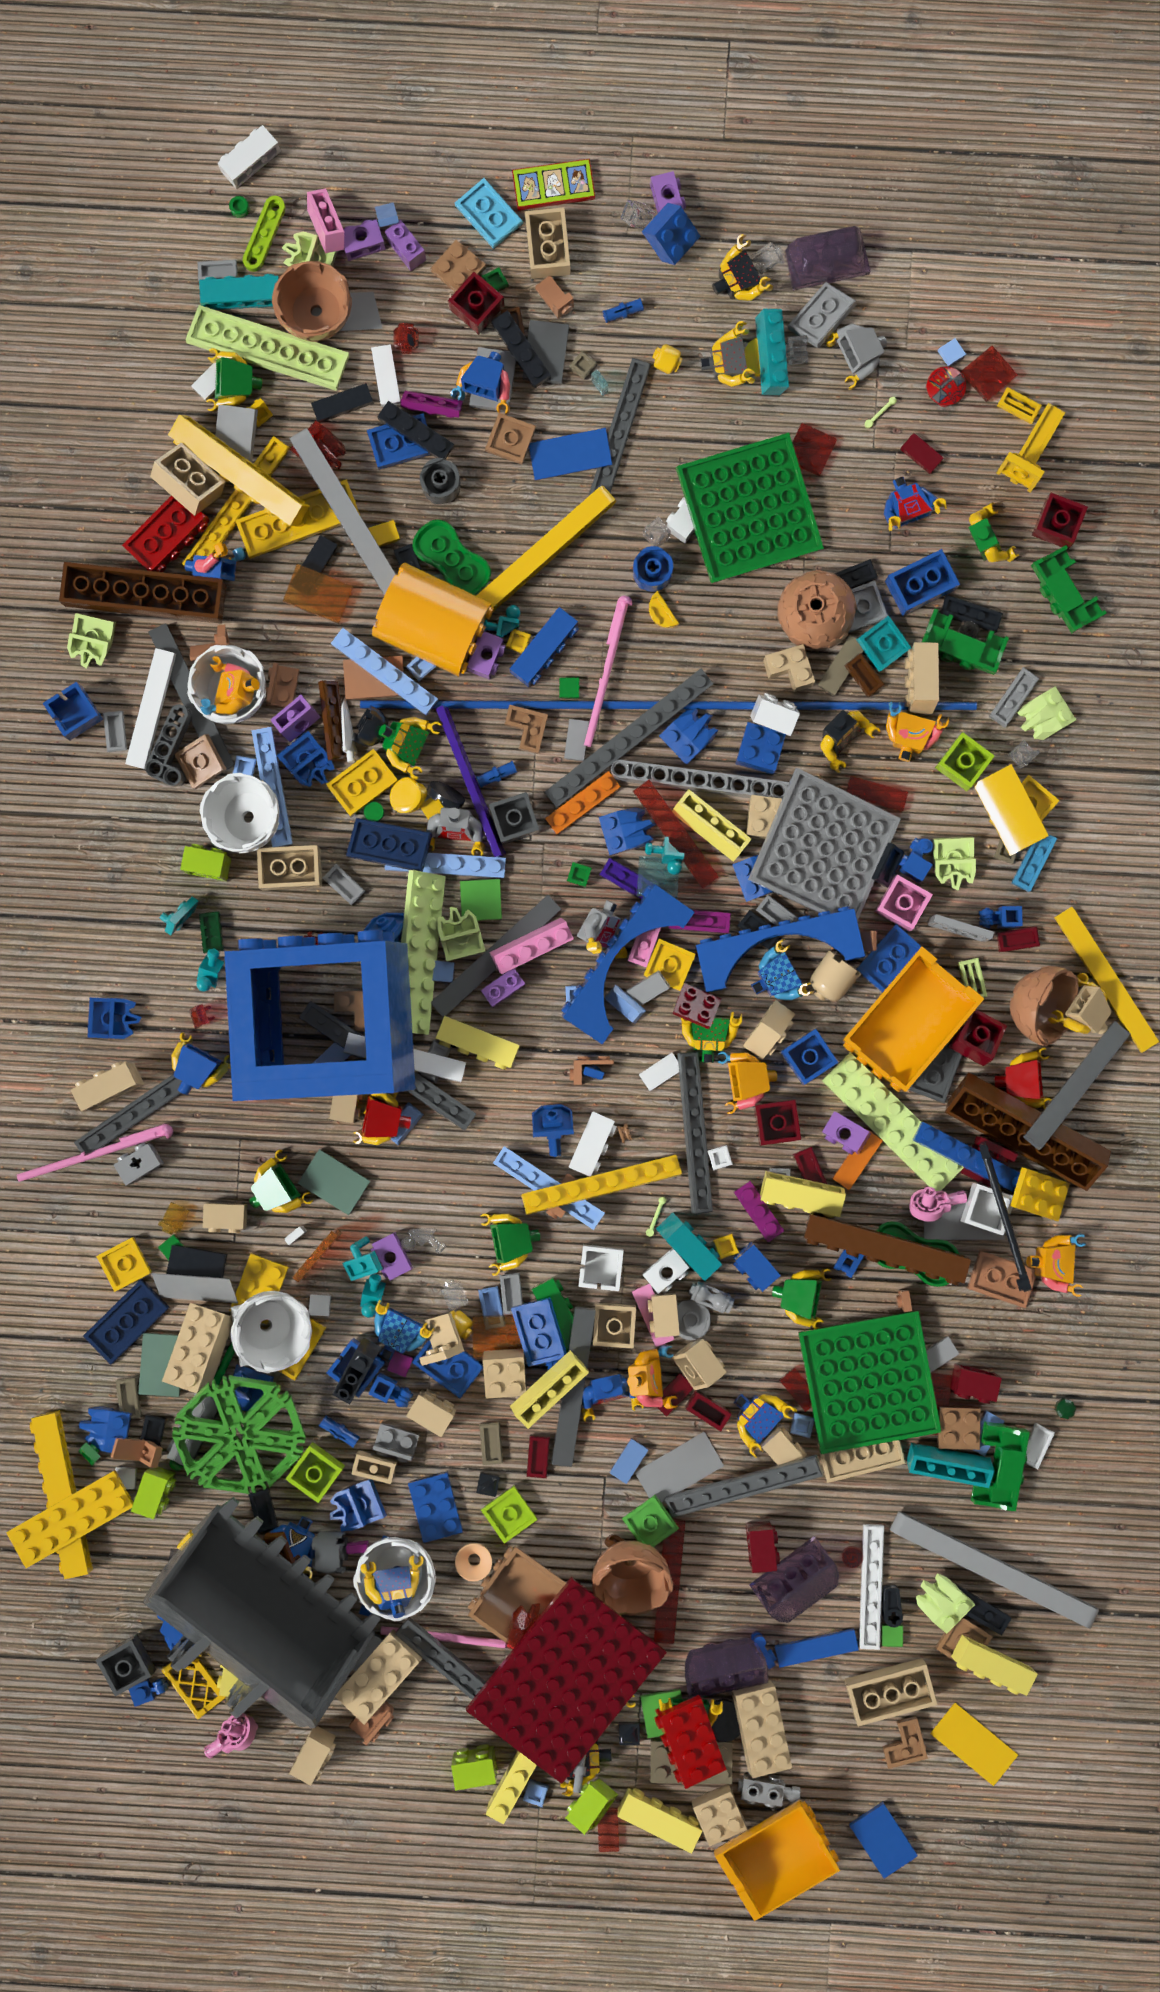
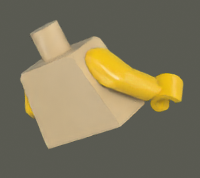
[1048,973,1111,1034]

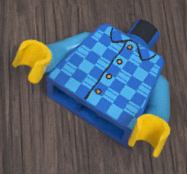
[751,938,814,1000]
[374,1300,435,1360]

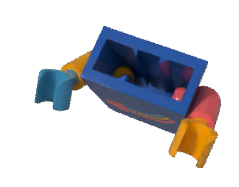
[451,351,510,414]
[185,543,246,581]

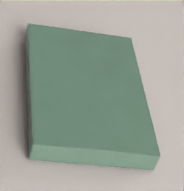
[298,1149,371,1216]
[138,1333,181,1397]

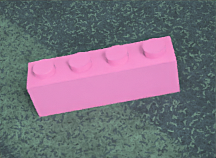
[489,918,574,974]

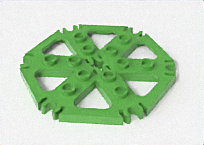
[172,1375,306,1494]

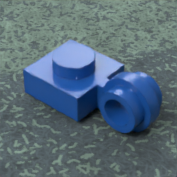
[128,1677,169,1707]

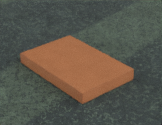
[343,656,404,700]
[967,1250,1036,1309]

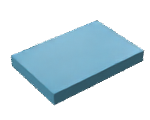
[455,178,523,249]

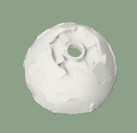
[187,645,266,724]
[200,773,280,853]
[231,1291,312,1373]
[353,1537,436,1621]

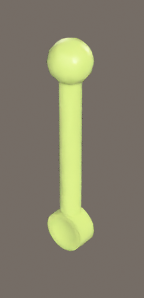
[865,397,897,429]
[646,1197,666,1237]

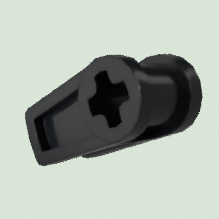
[882,1584,903,1628]

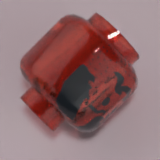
[393,323,419,354]

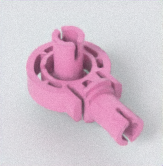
[909,1187,967,1222]
[204,1713,258,1759]

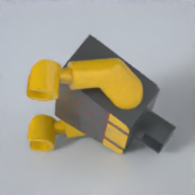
[700,321,755,387]

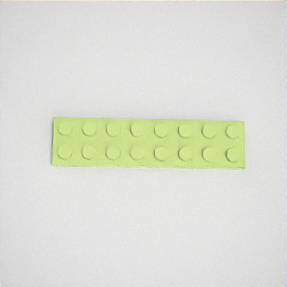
[186,305,349,391]
[401,870,446,1035]
[822,1052,964,1191]

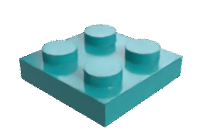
[856,615,911,672]

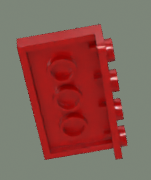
[122,495,210,572]
[654,1695,727,1789]

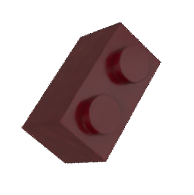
[685,1390,732,1432]

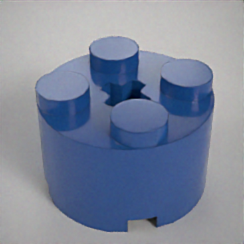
[633,546,673,592]

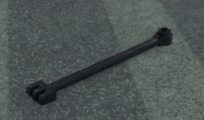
[979,1142,1032,1292]

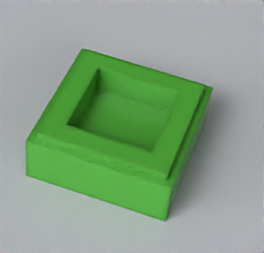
[881,1624,903,1647]

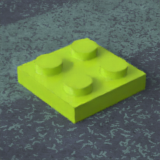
[481,1485,538,1544]

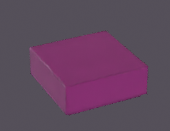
[387,1351,414,1377]
[346,1540,369,1554]

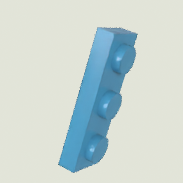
[1011,834,1057,892]

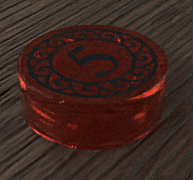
[842,1546,863,1568]

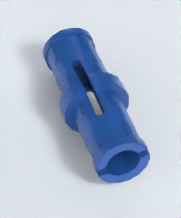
[602,298,644,323]
[476,761,517,788]
[319,1415,360,1448]

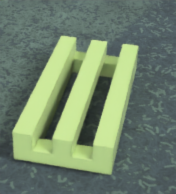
[958,958,988,998]

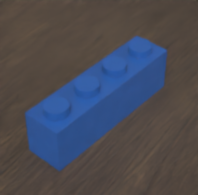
[510,607,579,687]

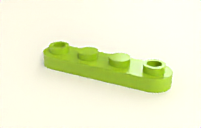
[243,196,286,272]

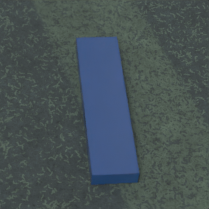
[774,1628,859,1668]

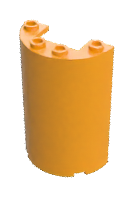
[843,947,984,1092]

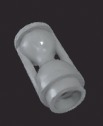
[688,1281,735,1314]

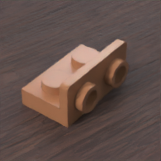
[265,663,300,708]
[349,1701,394,1746]

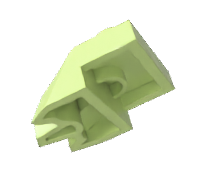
[282,231,337,267]
[67,613,116,669]
[1017,686,1076,740]
[933,837,976,890]
[438,907,486,962]
[916,1573,975,1634]

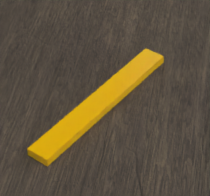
[182,436,290,567]
[1054,906,1159,1053]

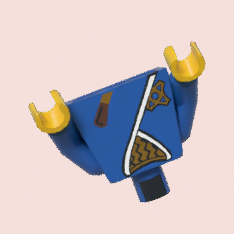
[264,1516,315,1580]

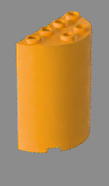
[372,563,494,677]
[714,1799,840,1922]

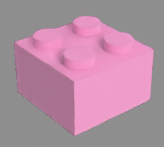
[875,875,933,931]

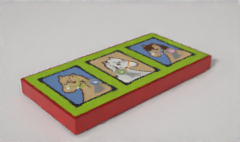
[512,159,595,211]

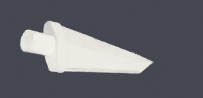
[341,698,358,763]

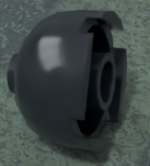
[352,705,388,747]

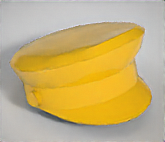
[390,777,427,813]

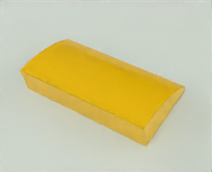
[973,764,1049,856]

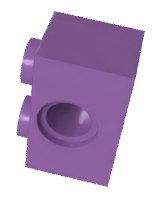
[650,171,686,213]
[343,219,386,261]
[385,219,426,271]
[467,632,506,680]
[271,695,321,743]
[481,968,526,1008]
[822,1111,871,1155]
[371,1232,413,1280]

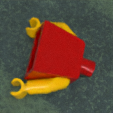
[995,1048,1052,1109]
[353,1093,411,1145]

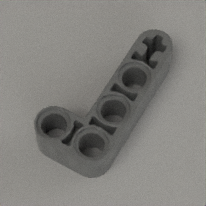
[145,704,193,787]

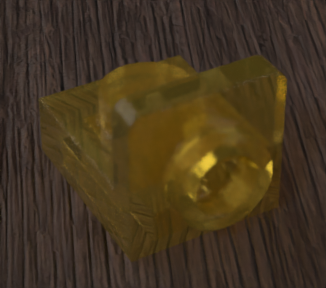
[158,1202,190,1235]

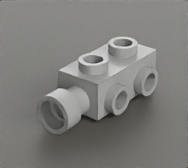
[737,1773,801,1808]

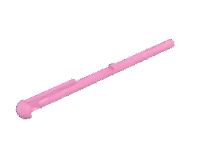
[584,595,632,747]
[17,1124,173,1182]
[381,1626,514,1649]

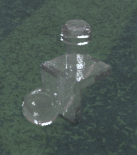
[401,1228,446,1254]

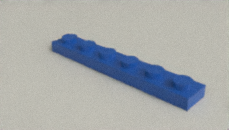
[913,1122,1020,1194]

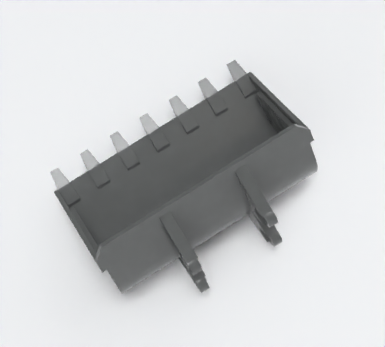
[143,1497,381,1729]

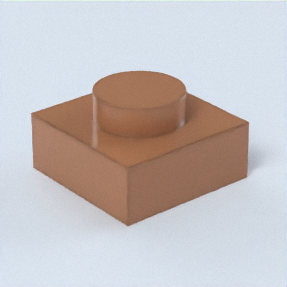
[896,1289,912,1312]

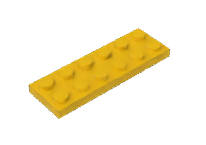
[235,479,360,559]
[6,1470,133,1568]

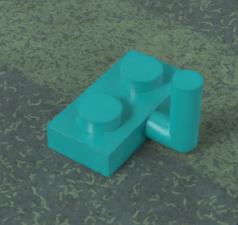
[159,896,199,935]
[342,1236,383,1281]

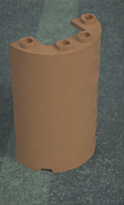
[468,1546,566,1648]

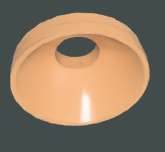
[455,1543,492,1581]

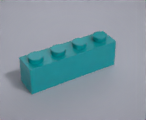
[199,274,279,310]
[755,308,789,395]
[907,1442,994,1488]

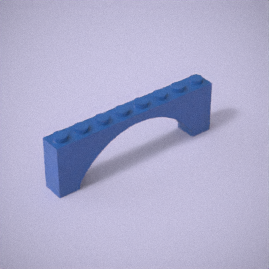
[561,883,694,1044]
[696,906,865,993]

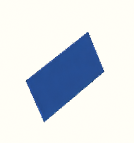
[529,428,612,480]

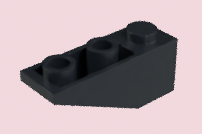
[332,1338,382,1405]

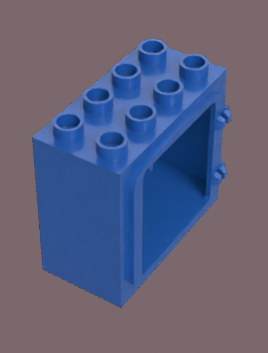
[224,930,416,1101]

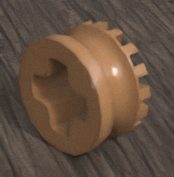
[617,1123,632,1143]

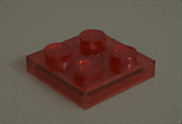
[961,345,1018,403]
[792,423,837,476]

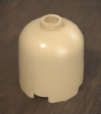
[810,950,861,1001]

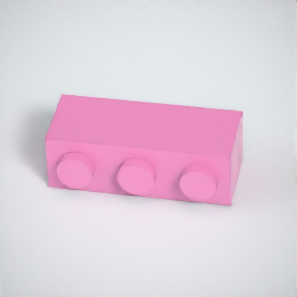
[307,189,344,253]

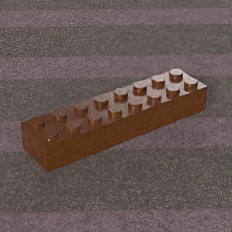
[59,562,227,624]
[945,1072,1111,1191]
[803,1213,971,1286]

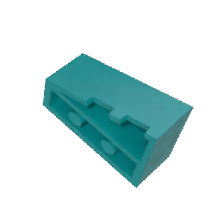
[656,1212,722,1281]

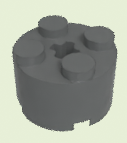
[420,458,461,504]
[312,1531,348,1574]

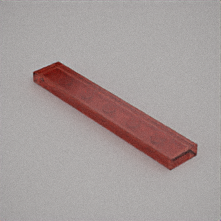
[632,779,719,888]
[653,1519,686,1644]

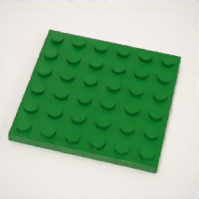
[676,433,824,584]
[798,1310,941,1454]

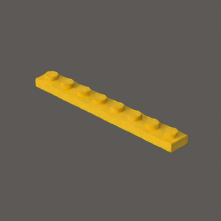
[521,1155,682,1215]

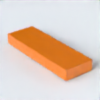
[832,1129,883,1190]

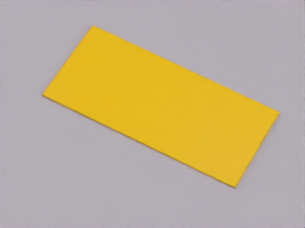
[930,1703,1018,1786]

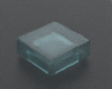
[591,370,608,396]

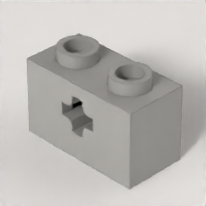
[114,1142,164,1186]

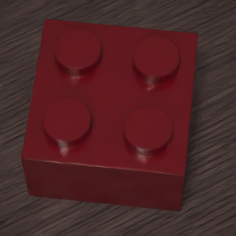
[448,272,505,335]
[1031,492,1088,550]
[949,1009,1007,1066]
[754,1100,801,1146]
[949,1364,1002,1404]
[745,1521,780,1573]

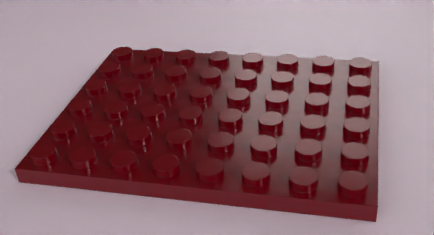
[466,1577,667,1784]

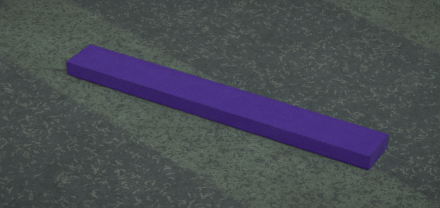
[436,705,506,857]

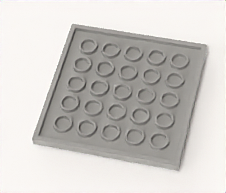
[748,768,901,921]

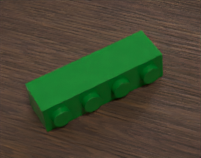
[531,1277,592,1353]

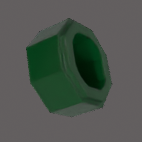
[1054,1398,1076,1419]

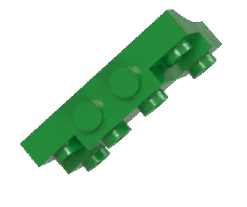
[1031,545,1107,634]
[921,609,1009,675]
[971,1422,1030,1512]

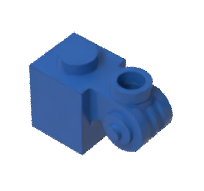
[899,837,933,883]
[979,906,1023,929]
[368,1373,414,1408]

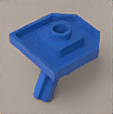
[363,913,404,942]
[532,1104,574,1157]
[233,1364,274,1412]

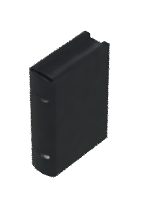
[166,1244,228,1278]

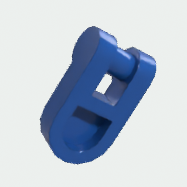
[833,1249,864,1278]
[751,1631,777,1670]

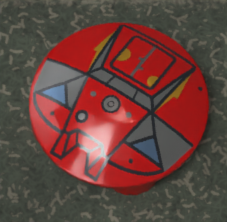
[926,366,966,407]

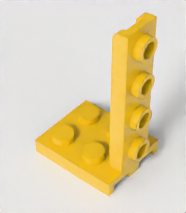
[996,403,1066,493]

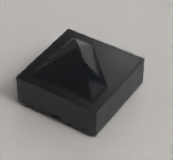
[476,1472,500,1497]
[619,1722,640,1745]

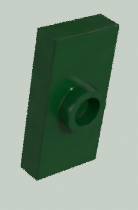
[199,911,224,954]

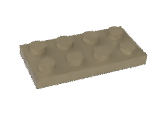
[650,1739,733,1784]

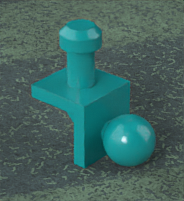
[483,605,521,638]
[645,837,684,875]
[196,949,225,992]
[360,1274,386,1318]

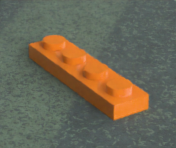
[545,771,621,835]

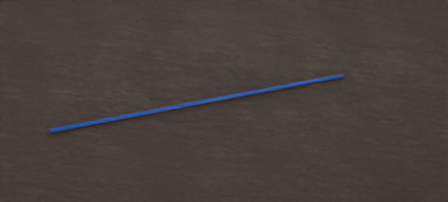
[360,700,977,710]

